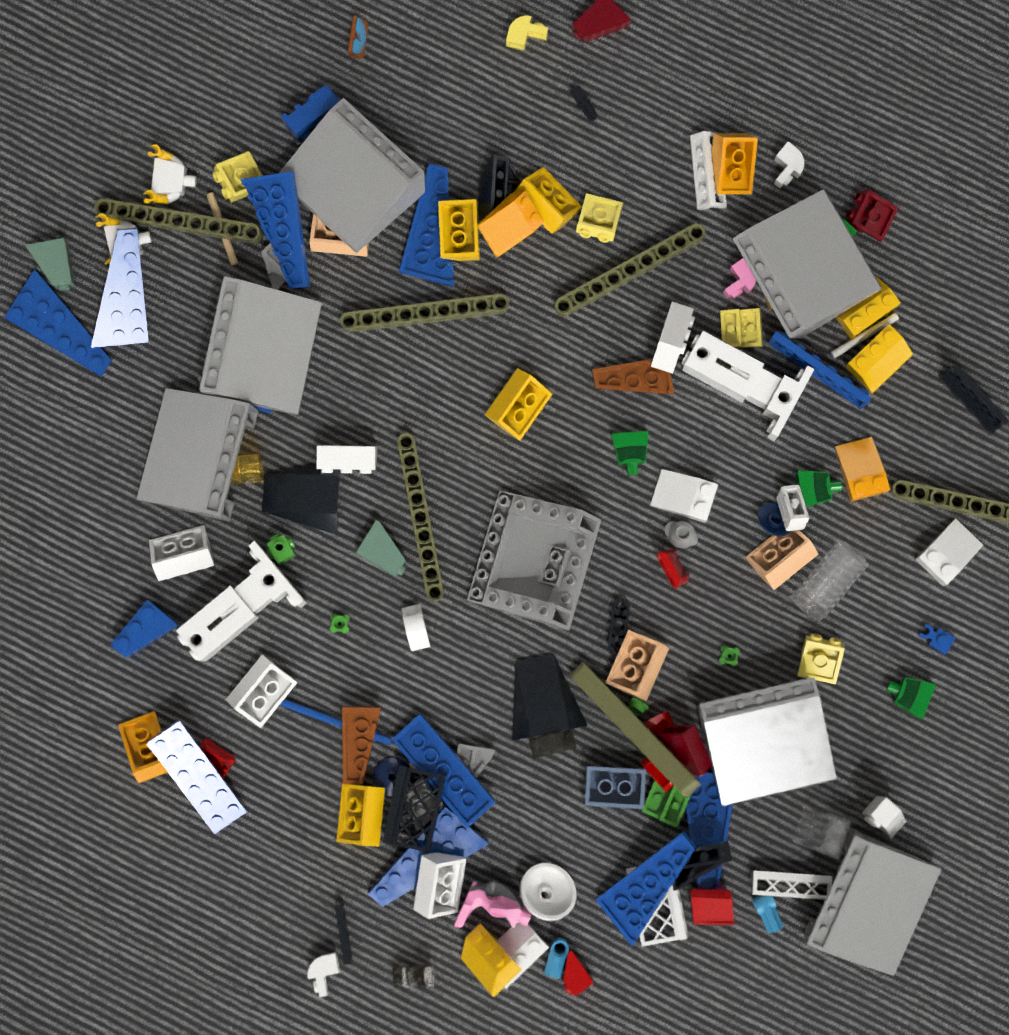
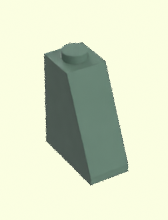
[27,238,75,291]
[356,520,407,578]

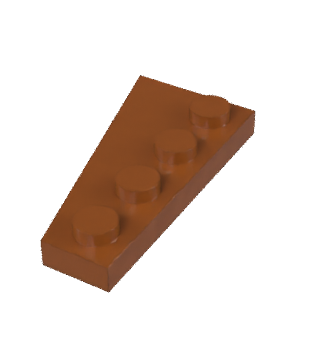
[592,359,674,395]
[342,706,382,784]

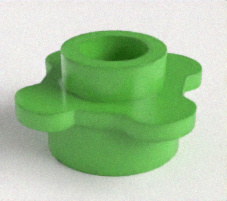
[330,614,350,634]
[719,646,740,666]
[629,697,649,716]

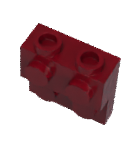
[846,190,898,242]

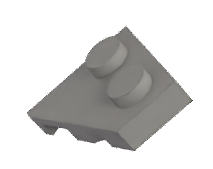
[261,243,287,290]
[456,744,496,778]
[408,778,445,831]

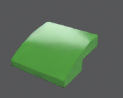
[642,781,691,828]

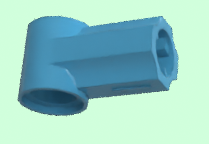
[752,891,784,934]
[544,937,569,979]

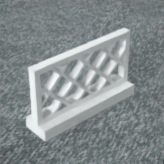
[626,867,689,946]

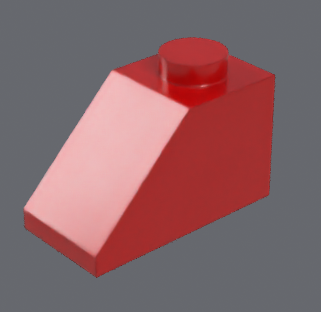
[563,949,594,997]

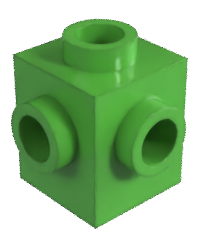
[266,534,296,565]

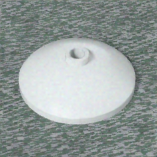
[520,863,576,921]

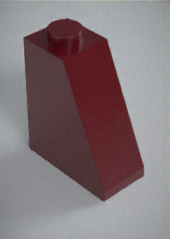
[572,0,631,43]
[655,725,712,777]

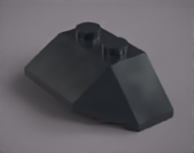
[478,154,520,220]

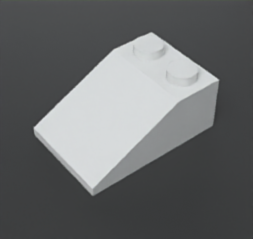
[650,469,718,523]
[915,518,983,586]

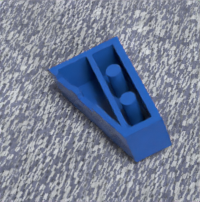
[281,85,340,143]
[110,600,180,658]

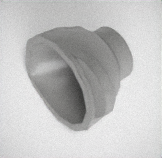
[664,521,698,549]

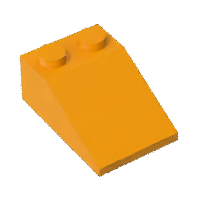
[712,133,758,194]
[477,190,544,257]
[835,437,890,502]
[118,711,168,783]

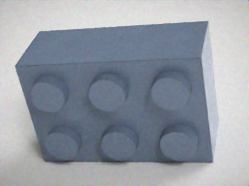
[584,766,646,809]

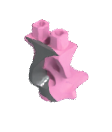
[454,880,532,928]

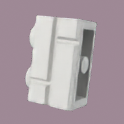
[776,485,809,531]

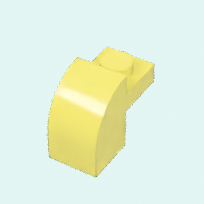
[506,16,548,50]

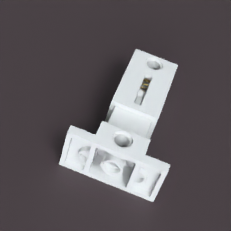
[681,331,814,441]
[176,541,307,662]

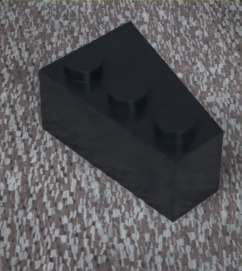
[672,841,732,892]

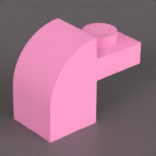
[723,258,757,299]

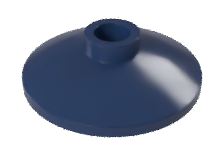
[757,503,791,536]
[373,758,412,797]

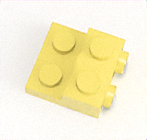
[213,151,263,203]
[576,193,623,243]
[797,634,845,684]

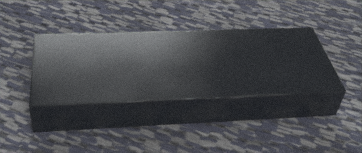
[335,904,353,965]

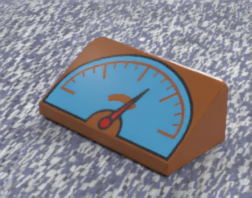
[348,15,369,59]

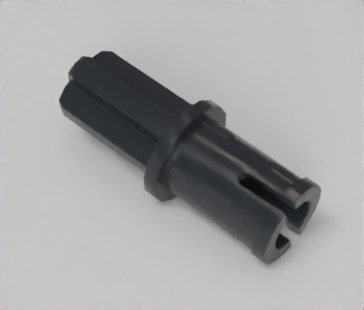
[570,86,598,122]

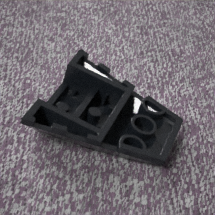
[262,464,341,535]
[512,654,588,741]

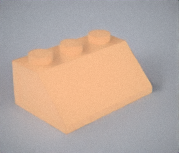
[310,214,369,257]
[745,530,818,590]
[606,630,669,701]

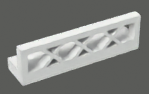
[690,131,727,210]
[751,871,832,900]

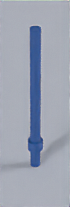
[281,699,392,745]

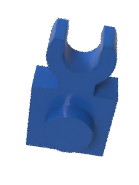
[918,624,955,655]

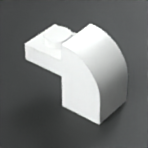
[774,142,804,188]
[401,604,430,651]
[308,952,340,997]

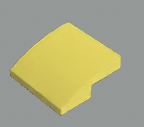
[720,308,763,349]

